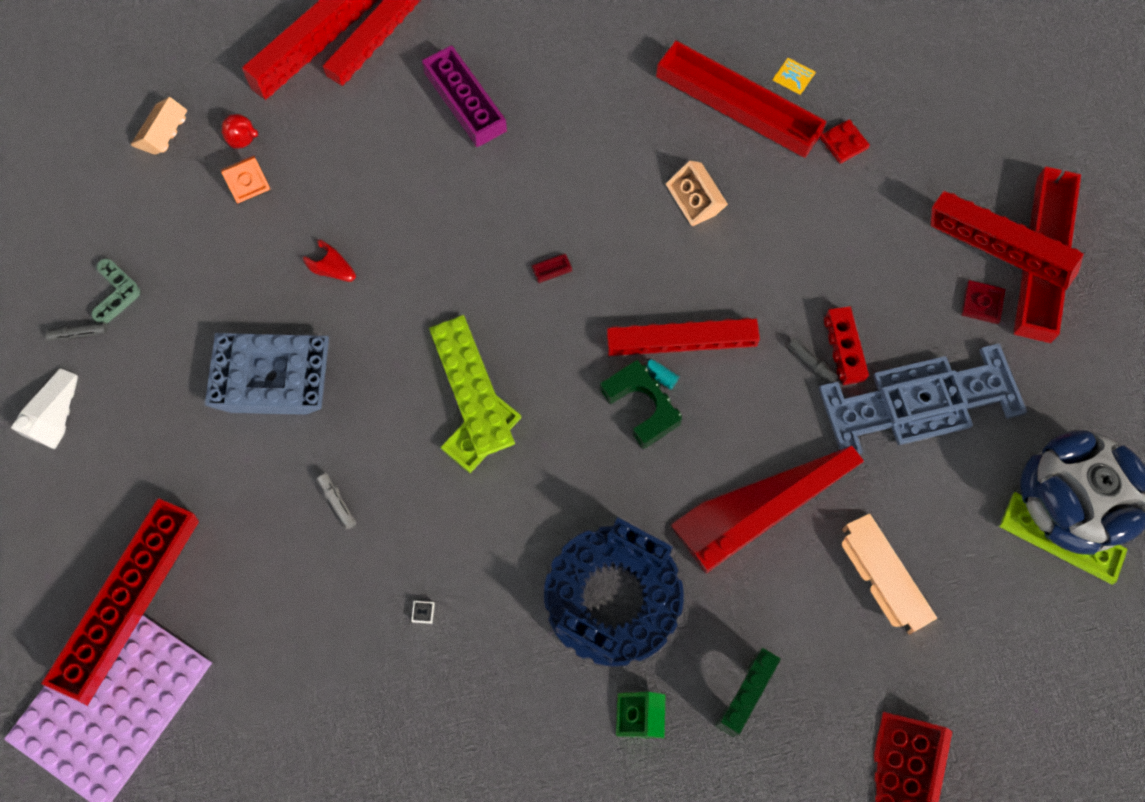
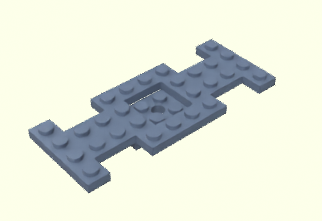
[818,344,1027,455]

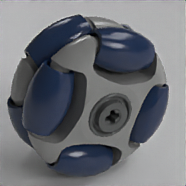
[1020,430,1145,555]

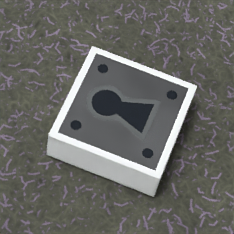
[411,601,435,624]

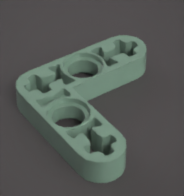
[92,259,140,324]

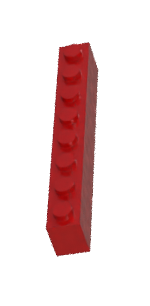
[323,0,422,86]
[607,317,760,356]

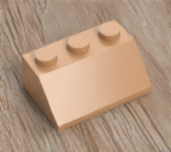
[131,97,187,155]
[666,161,728,226]

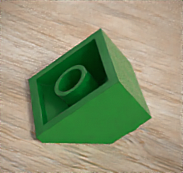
[616,692,666,738]

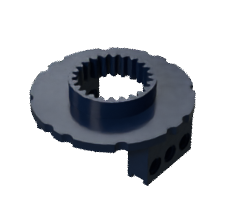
[544,517,684,667]

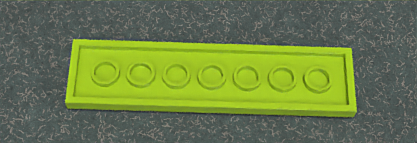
[429,315,515,458]

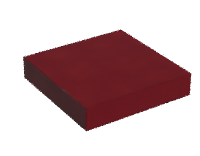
[961,280,1006,324]

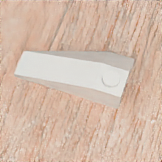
[11,368,78,449]

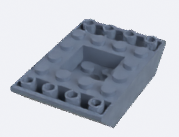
[205,333,329,415]

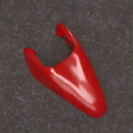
[302,240,356,282]

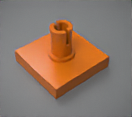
[221,156,270,204]

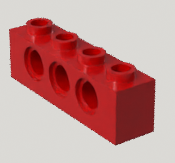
[824,306,869,385]

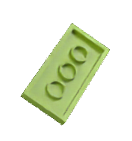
[441,395,522,474]

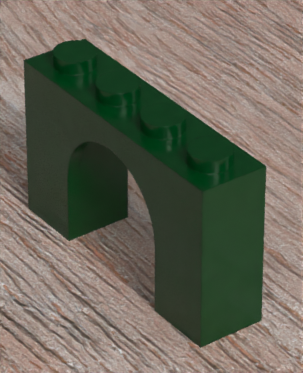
[599,360,682,450]
[715,647,781,738]

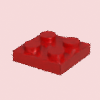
[820,119,870,164]

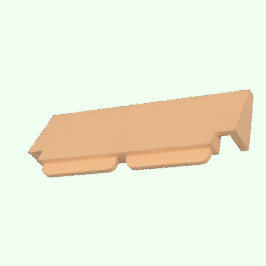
[842,514,937,635]

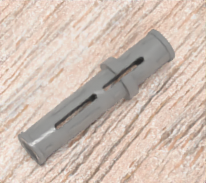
[317,473,357,529]

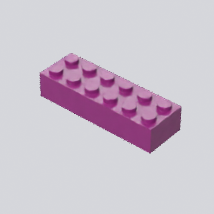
[422,45,507,147]

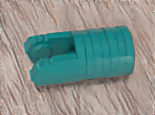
[646,359,680,390]

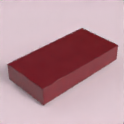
[532,253,572,284]

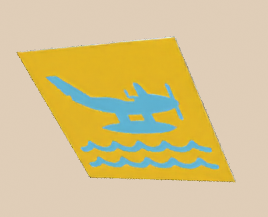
[772,58,816,95]

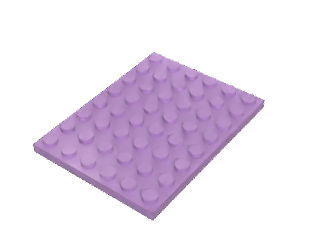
[4,615,212,802]

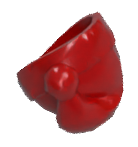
[221,114,259,149]

